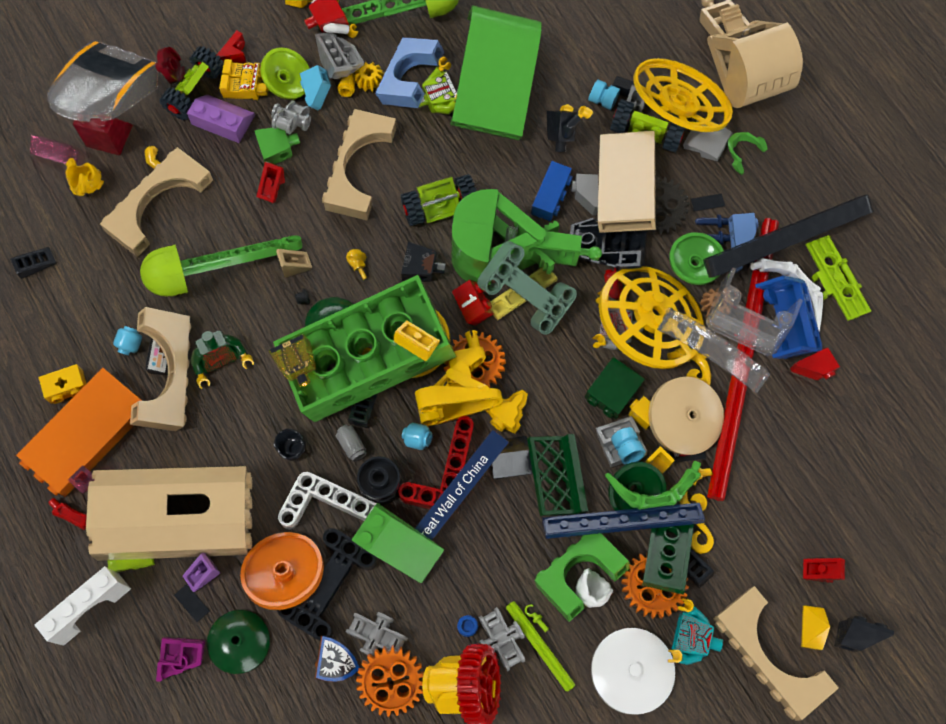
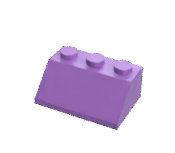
[187,95,255,143]

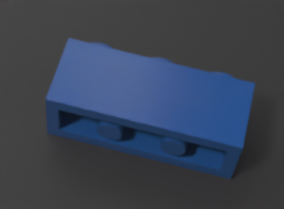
[531,161,573,221]

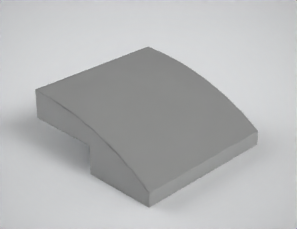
[683,121,732,161]
[596,416,647,467]

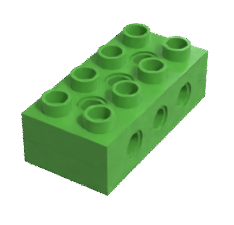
[273,275,456,422]

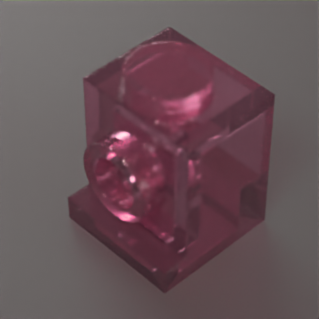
[68,465,95,494]

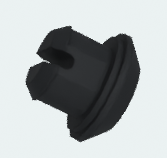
[295,289,310,305]

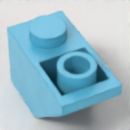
[300,65,331,110]

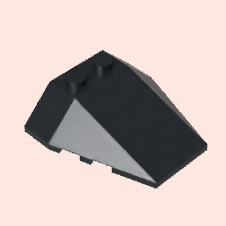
[570,218,647,269]

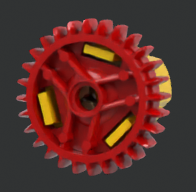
[422,644,501,724]

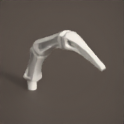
[750,258,823,332]

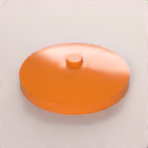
[240,532,324,610]

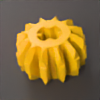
[354,61,384,93]

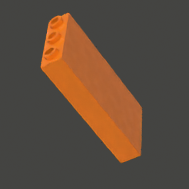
[16,368,142,497]

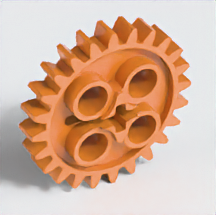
[444,332,506,388]
[621,553,689,619]
[356,645,424,717]

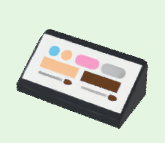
[145,338,168,375]

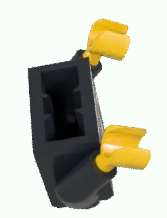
[547,104,593,152]

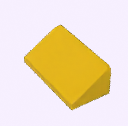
[394,321,440,361]

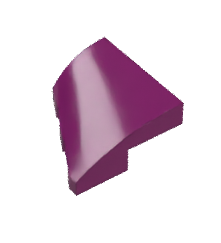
[156,637,205,682]

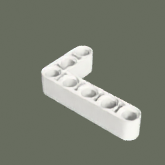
[278,472,377,530]

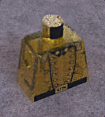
[269,334,316,387]

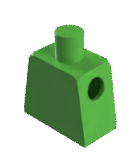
[254,128,300,164]

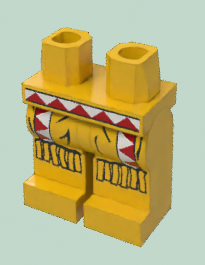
[219,59,269,100]

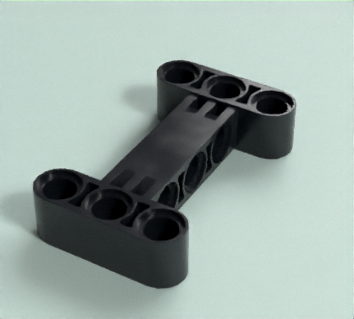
[277,528,377,642]

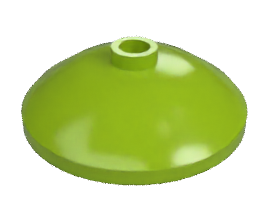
[260,48,310,100]

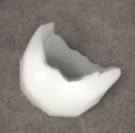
[576,568,613,608]

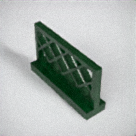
[527,434,588,516]

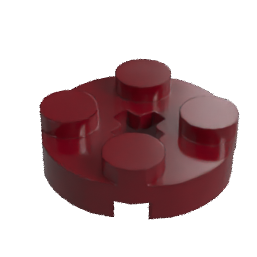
[155,47,185,84]

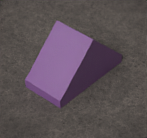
[183,553,221,592]

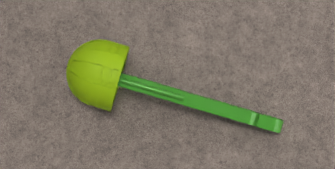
[317,0,459,31]
[140,235,303,297]

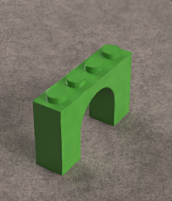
[534,533,630,622]

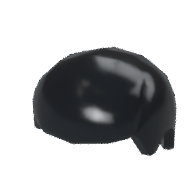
[274,428,306,461]

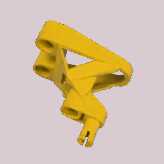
[415,330,503,426]

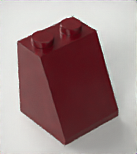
[73,109,133,156]

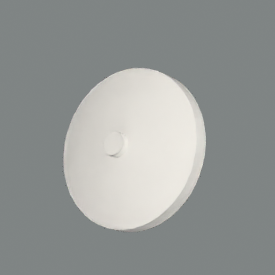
[591,628,675,715]

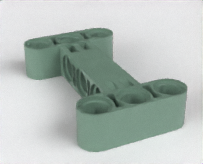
[477,241,577,335]

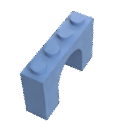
[375,38,444,108]

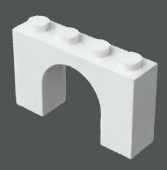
[35,566,131,646]

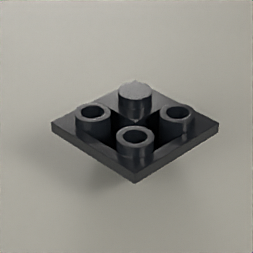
[834,616,895,652]

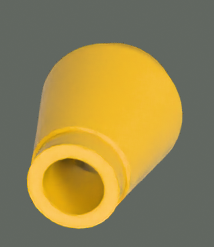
[337,72,355,97]

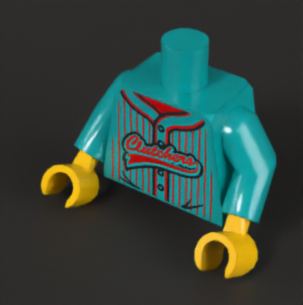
[668,598,723,665]

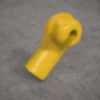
[144,146,161,169]

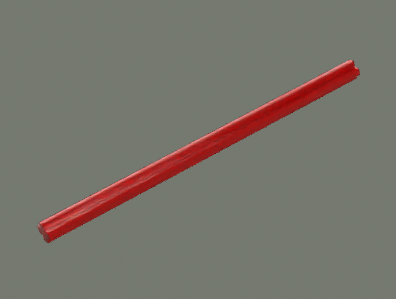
[707,218,779,501]

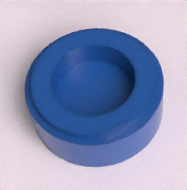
[457,615,478,637]

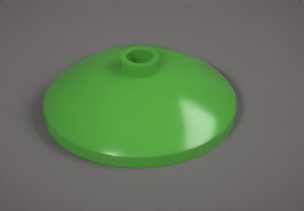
[669,232,724,285]

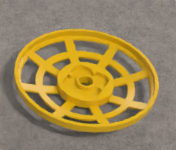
[633,58,733,132]
[599,266,704,369]

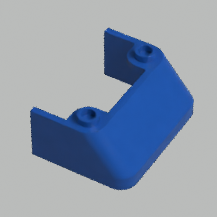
[755,275,822,359]

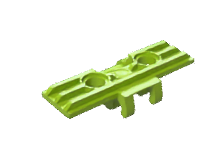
[806,235,871,321]

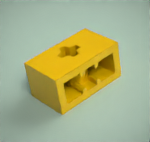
[38,364,87,404]

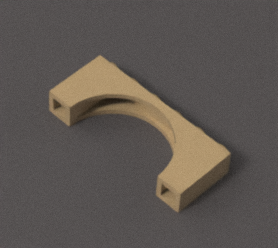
[322,109,396,220]

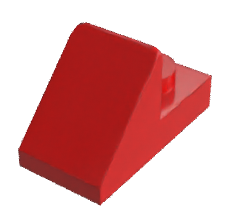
[216,30,246,64]
[256,162,285,203]
[803,558,845,583]

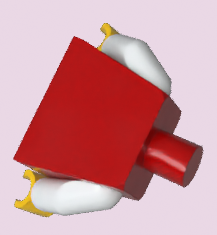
[304,0,358,38]

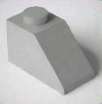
[571,174,598,216]

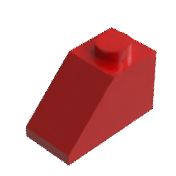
[790,347,840,381]

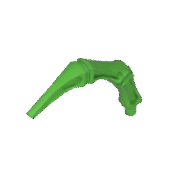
[605,461,701,510]

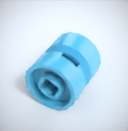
[588,79,620,110]
[611,427,646,465]

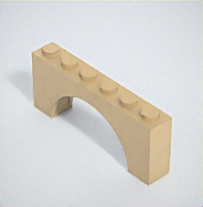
[100,147,213,257]
[130,307,191,431]
[713,586,839,721]

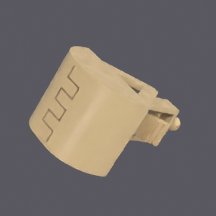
[700,0,803,108]

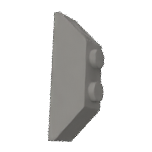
[315,33,364,79]

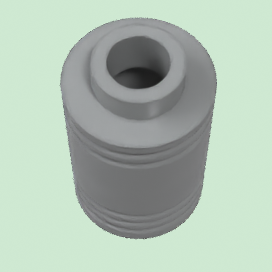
[336,425,367,462]

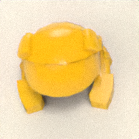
[65,158,104,196]

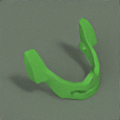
[728,132,767,175]

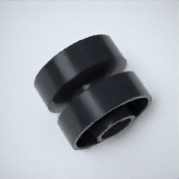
[357,456,401,505]

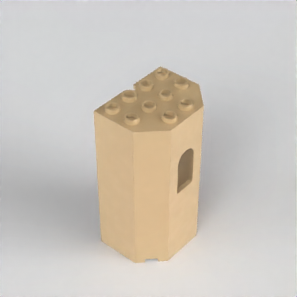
[86,466,252,561]

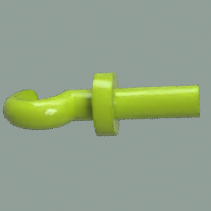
[525,604,549,632]

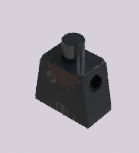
[401,242,446,282]

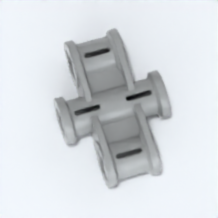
[271,101,311,134]
[479,607,526,672]
[345,612,409,656]

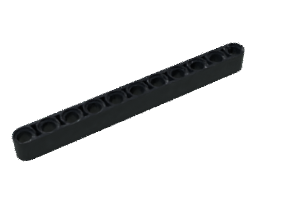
[703,194,874,278]

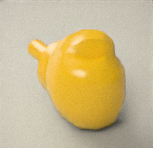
[346,249,367,280]

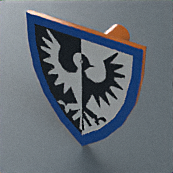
[315,636,360,682]

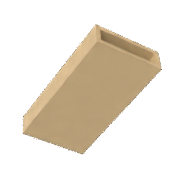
[598,131,656,233]

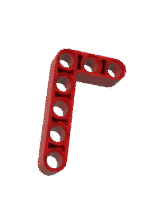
[399,416,473,509]

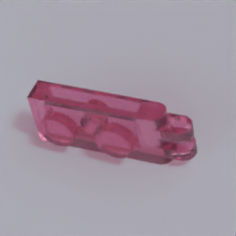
[30,135,79,164]

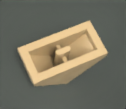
[276,249,312,278]

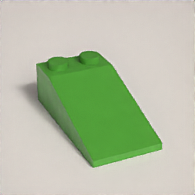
[352,503,445,583]

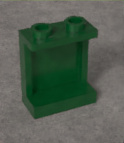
[585,357,645,419]

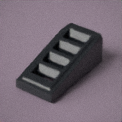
[10,247,57,279]
[348,393,378,428]
[670,549,714,588]

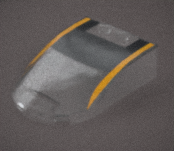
[47,40,158,122]

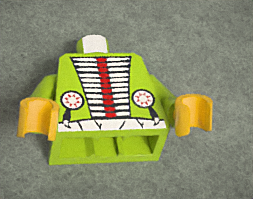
[419,57,457,115]

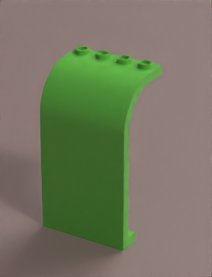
[450,5,541,140]

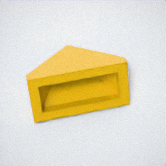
[801,606,830,650]

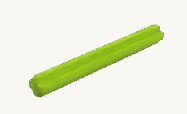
[506,601,575,692]

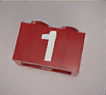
[452,280,493,326]

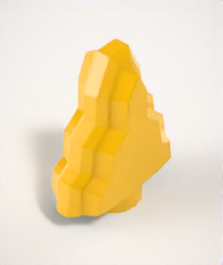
[485,390,528,434]

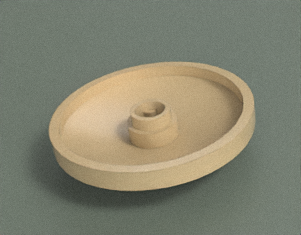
[648,377,724,455]

